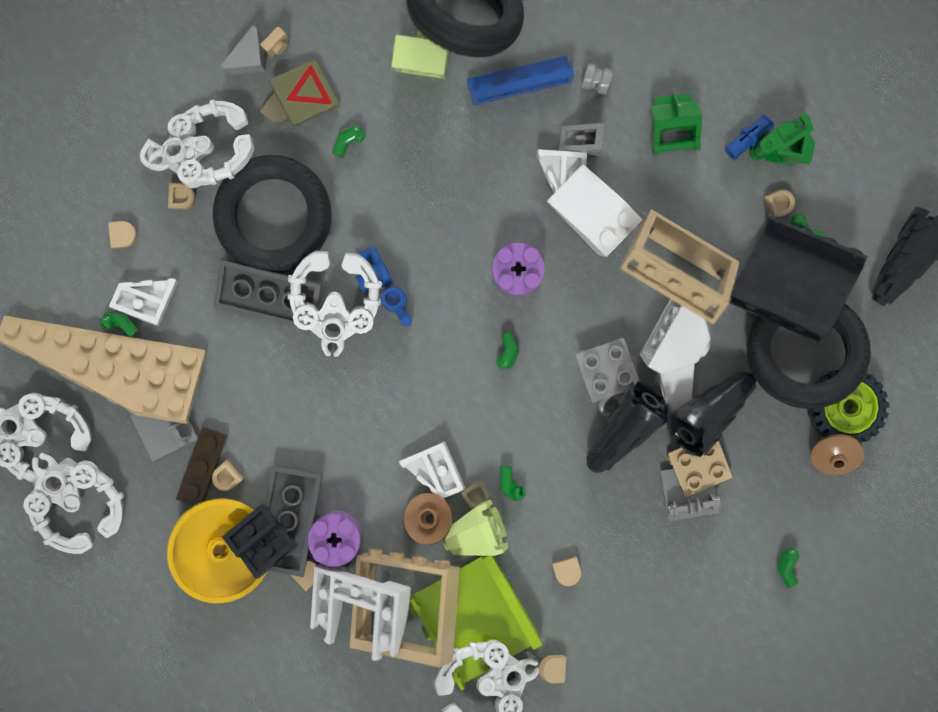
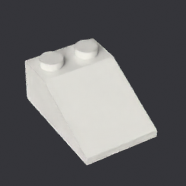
[547,164,643,257]

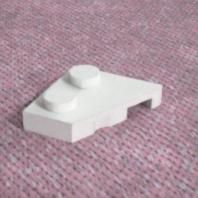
[536,149,587,193]
[109,278,178,326]
[399,441,465,498]

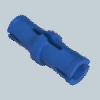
[725,114,774,160]

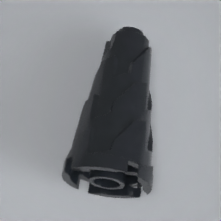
[870,207,938,307]
[666,371,757,457]
[586,381,673,473]

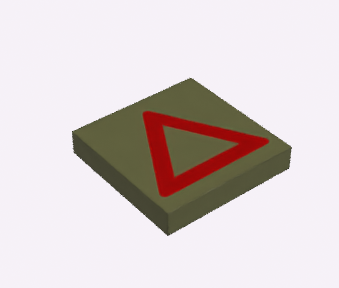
[269,59,339,128]

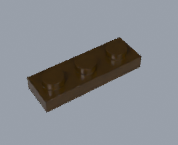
[176,427,228,506]

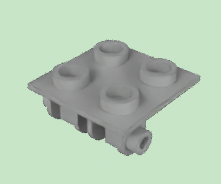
[575,338,640,403]
[130,414,198,462]
[660,468,721,521]

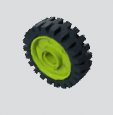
[807,369,889,443]

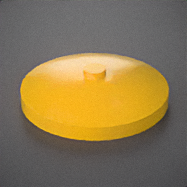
[167,498,267,603]

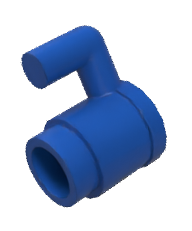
[355,247,393,294]
[381,287,412,327]

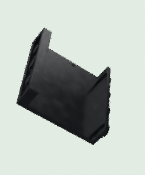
[729,215,868,345]

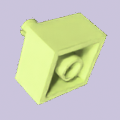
[392,30,450,79]

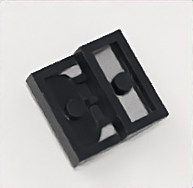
[222,504,298,579]

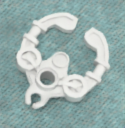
[148,99,255,188]
[288,251,382,357]
[0,392,92,487]
[23,453,124,554]
[433,640,539,712]

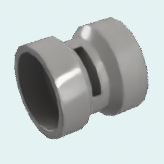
[581,63,613,95]

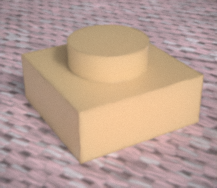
[260,26,289,58]

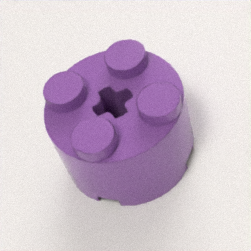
[492,243,545,296]
[308,510,363,567]

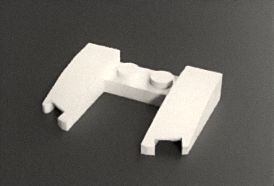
[310,564,411,661]

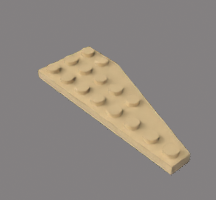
[0,316,207,424]

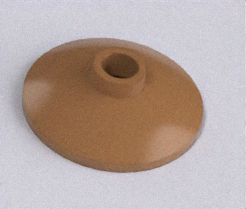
[810,434,864,475]
[404,493,452,545]

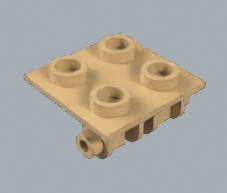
[667,441,733,498]

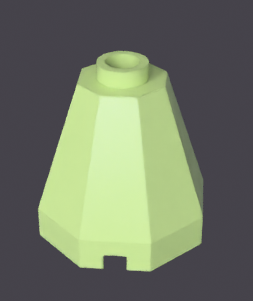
[442,500,508,556]

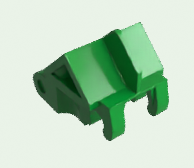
[650,93,702,156]
[749,113,815,166]

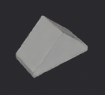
[220,26,265,75]
[559,123,605,157]

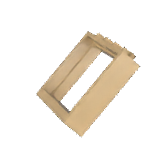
[620,209,739,324]
[350,549,460,667]

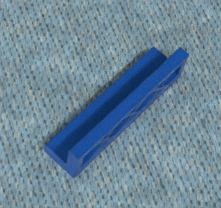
[467,55,574,106]

